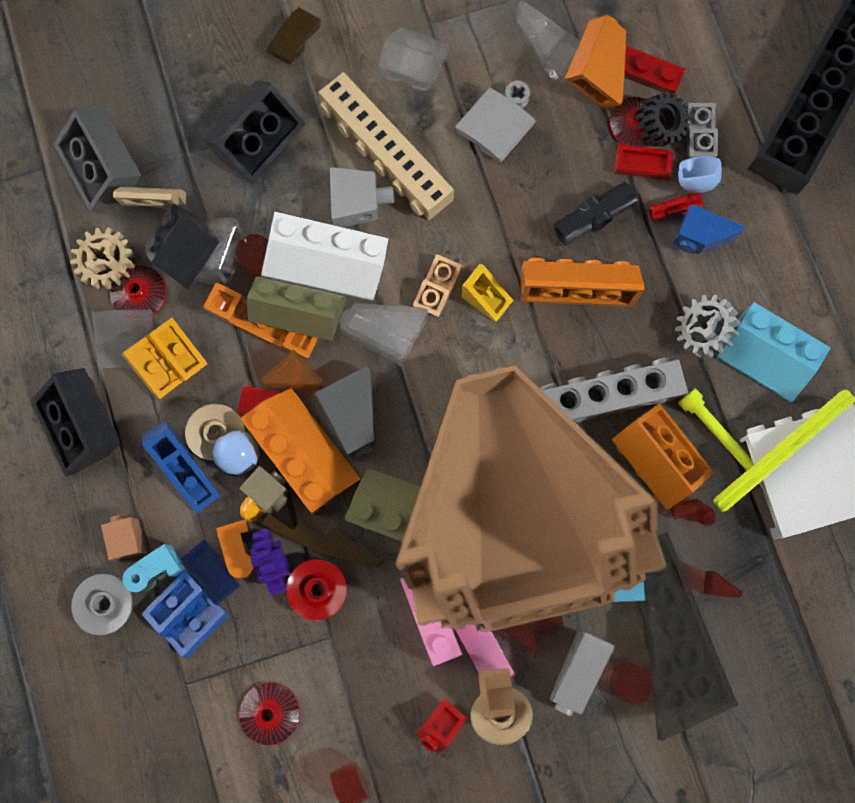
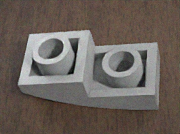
[685,103,718,158]

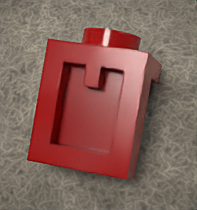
[416,698,468,754]

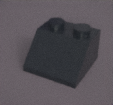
[144,203,220,289]

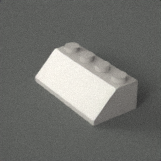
[261,212,388,301]

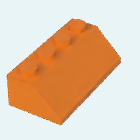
[520,258,644,307]
[240,388,361,515]

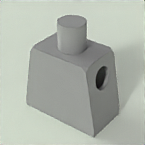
[330,167,394,227]

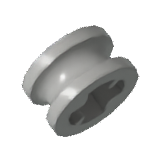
[505,81,530,108]

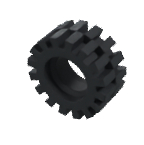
[636,92,690,147]

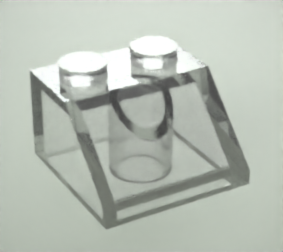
[378,27,451,90]
[195,217,247,288]

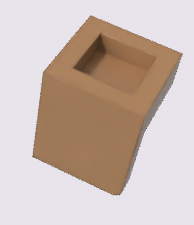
[478,668,515,718]

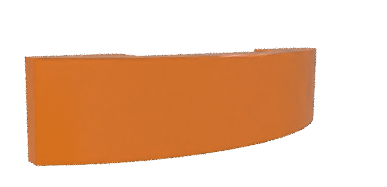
[203,282,318,359]

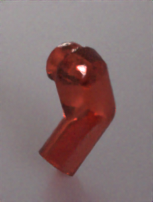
[670,499,716,526]

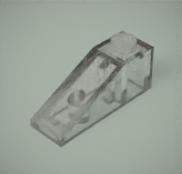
[516,0,580,83]

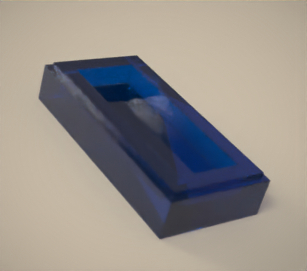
[181,539,240,605]

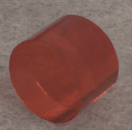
[236,234,268,276]
[610,663,653,704]
[330,761,370,803]

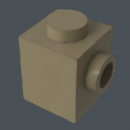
[239,466,290,514]

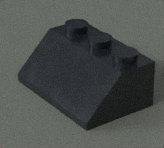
[202,80,306,184]
[31,368,121,477]

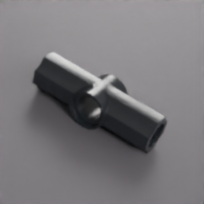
[553,181,638,246]

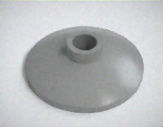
[71,574,133,635]

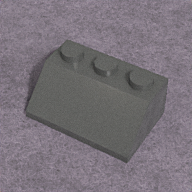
[53,108,141,212]

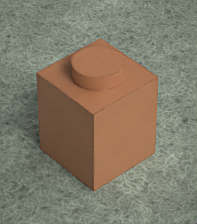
[101,514,146,561]

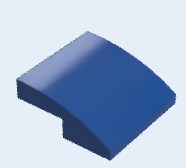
[142,570,230,659]

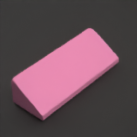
[455,625,514,676]

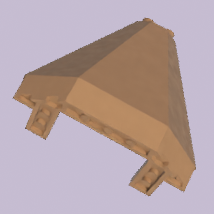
[396,365,666,632]

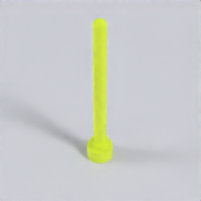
[678,388,761,486]

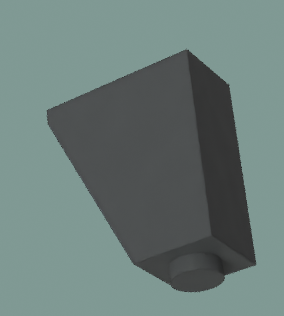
[316,366,376,459]

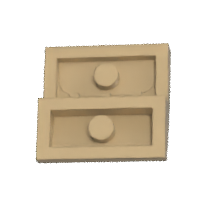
[113,187,186,207]

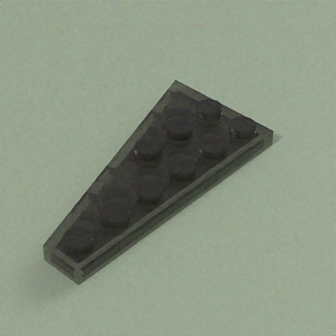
[643,532,738,740]

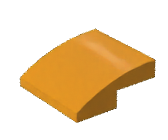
[121,318,208,400]

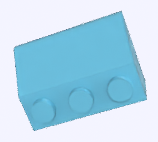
[716,302,831,403]

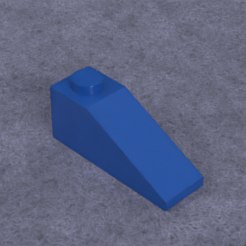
[142,420,220,513]

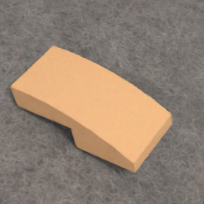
[413,254,463,317]

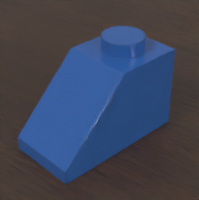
[673,204,745,254]

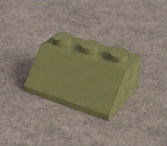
[247,277,347,341]
[345,468,421,544]

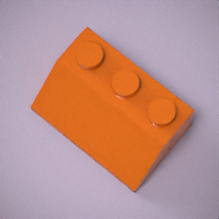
[612,404,715,510]

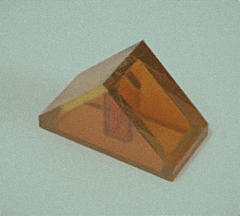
[263,350,324,390]

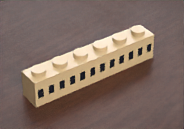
[318,72,454,221]

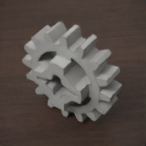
[675,295,741,358]

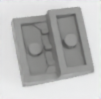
[455,88,536,162]

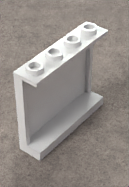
[739,404,855,540]

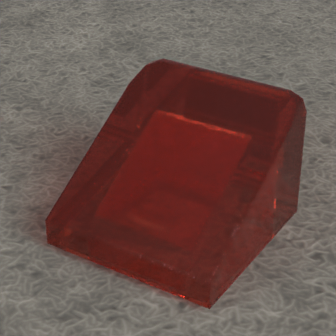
[704,571,742,598]

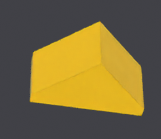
[461,264,513,322]

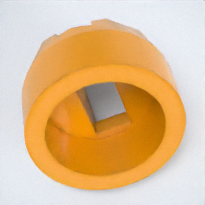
[240,496,266,522]

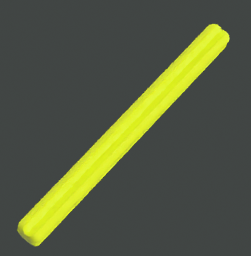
[713,390,855,512]

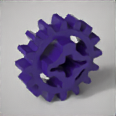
[250,528,290,596]

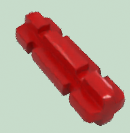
[648,193,704,221]

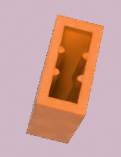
[565,15,626,108]

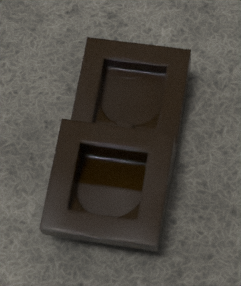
[267,7,321,65]

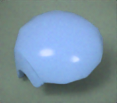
[678,156,722,193]
[212,430,261,475]

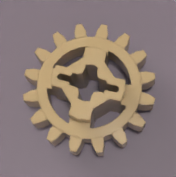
[70,228,135,290]

